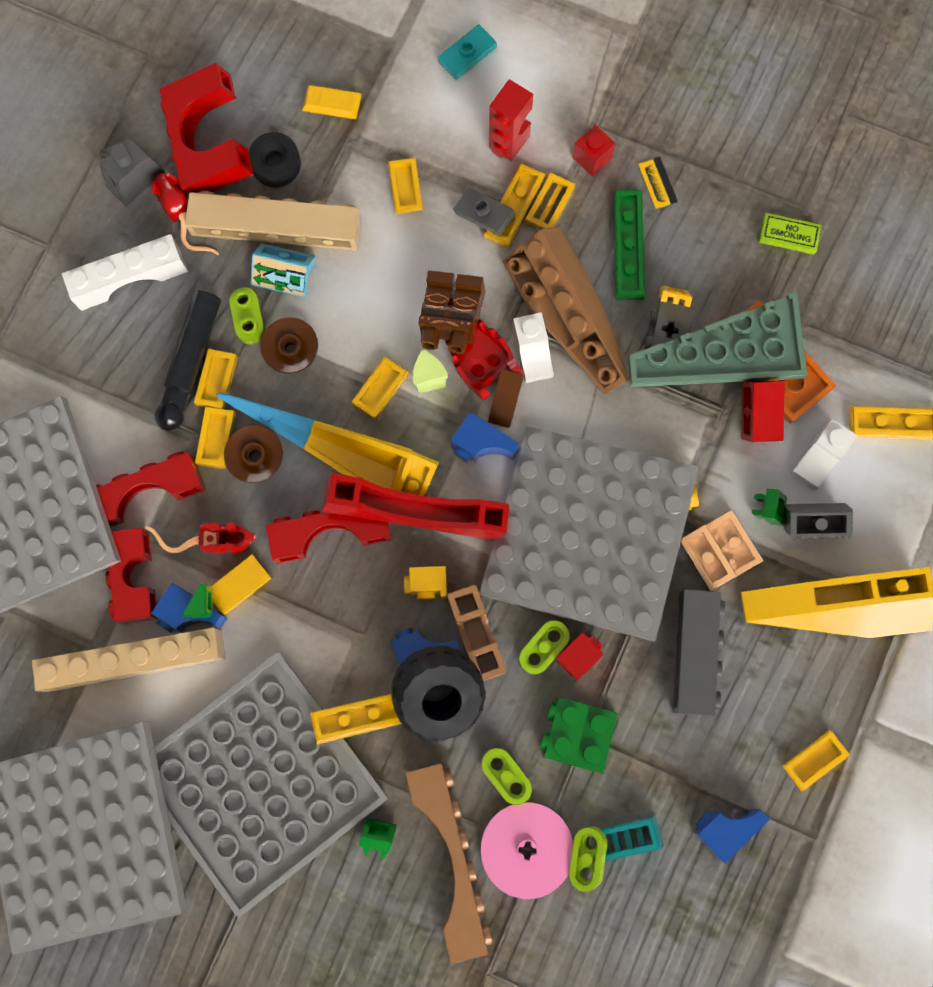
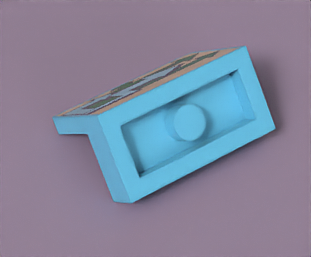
[251,243,316,297]

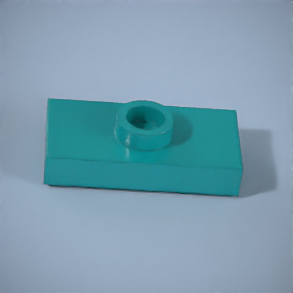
[438,24,497,80]

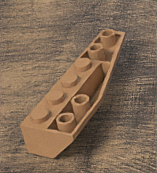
[502,227,629,394]

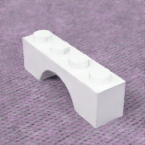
[62,234,188,311]

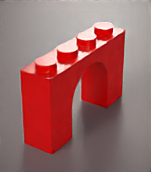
[159,62,254,194]

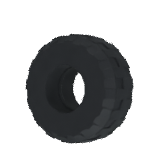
[391,645,486,741]

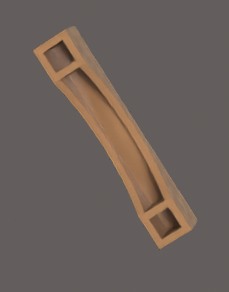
[405,763,493,964]

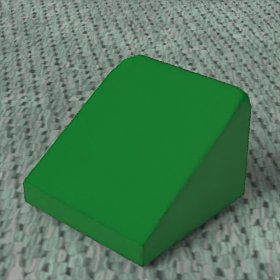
[183,584,213,619]

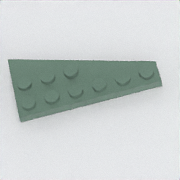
[627,291,807,387]

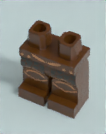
[418,270,486,354]

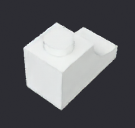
[512,312,554,383]
[791,419,857,490]

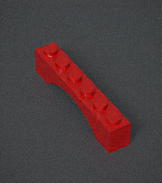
[322,473,510,540]

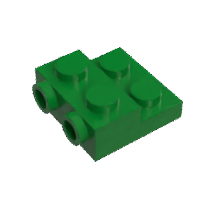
[539,697,618,774]

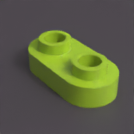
[229,287,265,345]
[519,621,570,675]
[482,748,532,805]
[569,826,607,892]

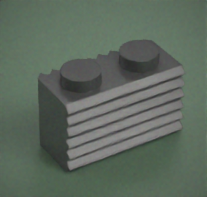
[784,503,853,540]

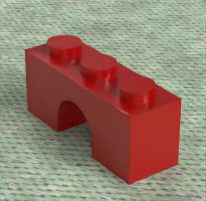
[489,79,533,161]
[105,527,158,625]

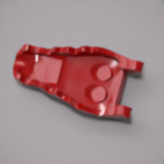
[445,319,523,401]

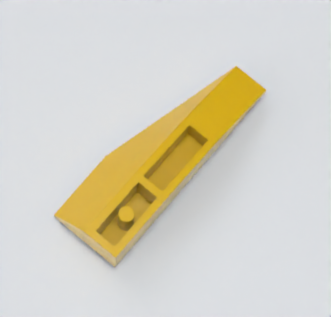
[740,567,933,638]

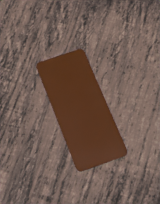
[488,370,524,428]

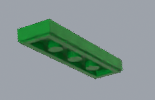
[613,190,645,300]

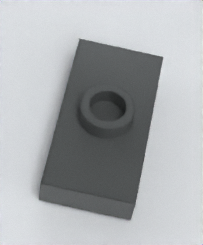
[453,187,515,236]

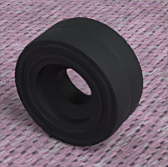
[249,132,301,188]

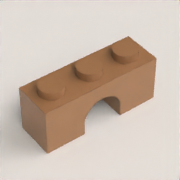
[447,584,507,682]

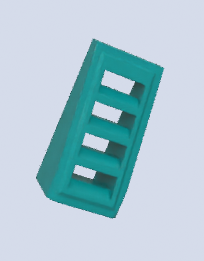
[595,816,664,861]

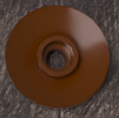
[260,317,318,374]
[224,425,283,483]

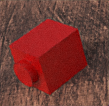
[573,124,615,176]
[555,632,604,681]

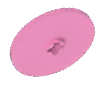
[481,802,573,899]

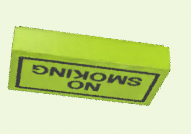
[759,213,822,255]

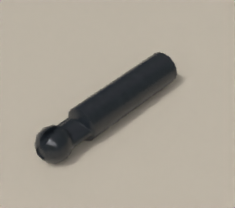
[154,290,221,431]

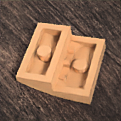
[681,510,764,591]

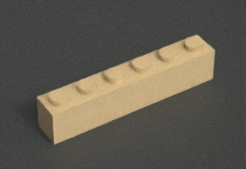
[185,191,361,251]
[32,627,226,692]

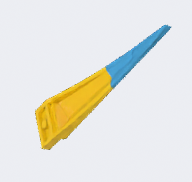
[217,393,439,496]

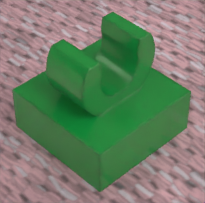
[752,489,787,525]
[359,818,397,859]

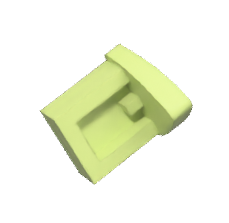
[413,350,448,394]

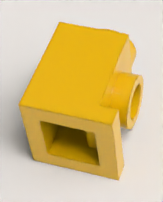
[404,566,447,600]

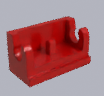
[741,381,785,442]

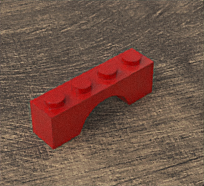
[96,452,206,528]
[266,510,392,564]

